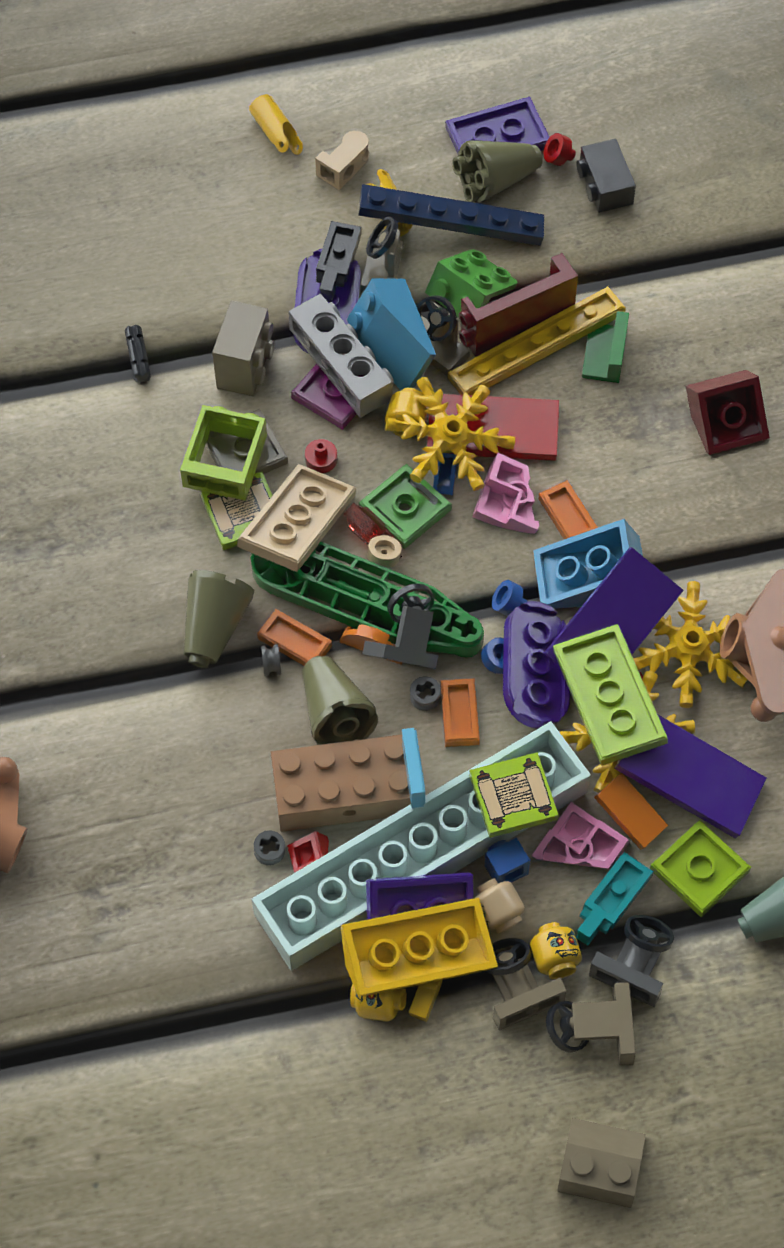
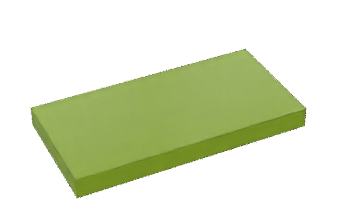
[553,624,668,766]

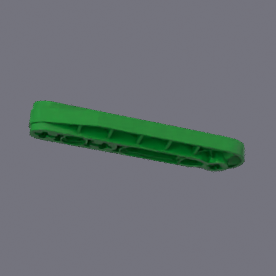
[250,542,484,658]

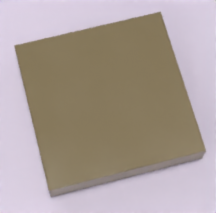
[205,409,288,474]

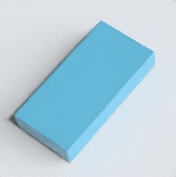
[402,728,425,808]

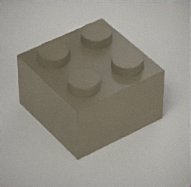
[212,301,275,396]

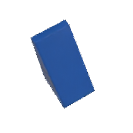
[433,453,457,495]

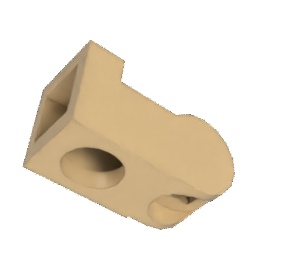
[315,131,369,190]

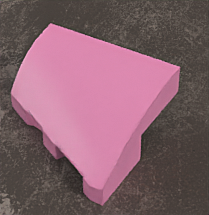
[472,453,539,534]
[532,802,630,870]

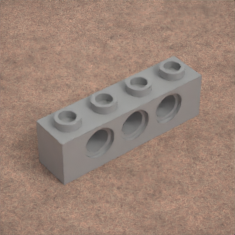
[289,293,394,418]

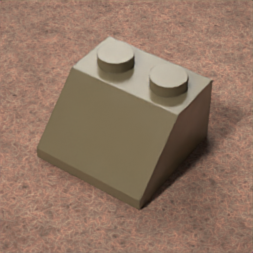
[557,1118,646,1208]

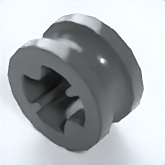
[261,644,281,676]
[410,676,441,711]
[254,830,285,865]

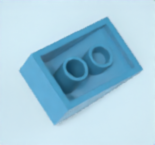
[347,278,436,390]
[533,519,643,609]

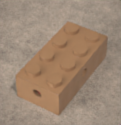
[270,734,411,832]

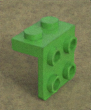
[425,250,517,317]

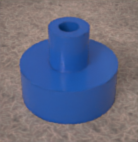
[492,580,527,616]
[481,637,504,674]

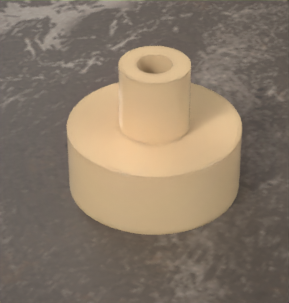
[367,535,402,568]

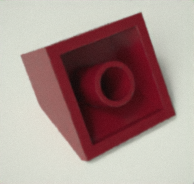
[685,370,770,455]

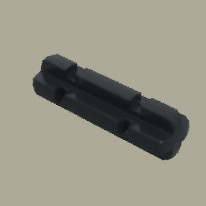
[125,325,151,383]

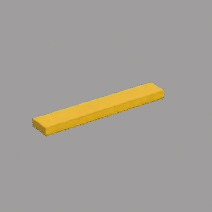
[448,287,626,395]

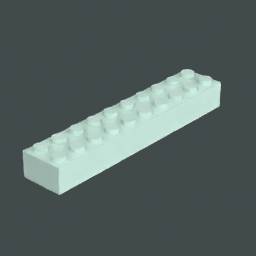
[252,721,591,971]

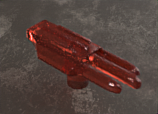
[343,502,402,559]

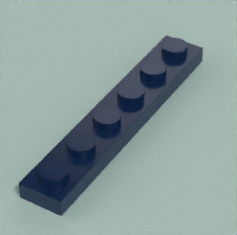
[358,184,544,246]

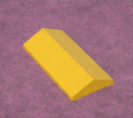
[341,898,498,997]

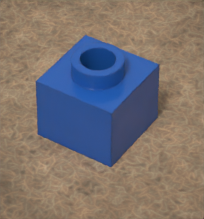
[484,837,530,884]

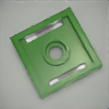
[359,464,452,549]

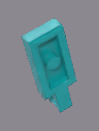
[576,852,654,946]

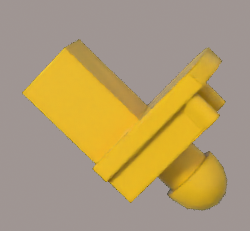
[409,980,443,1022]

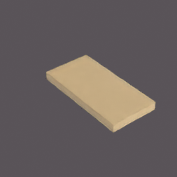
[237,464,357,572]

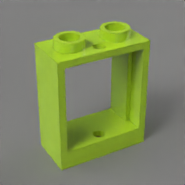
[180,405,267,501]

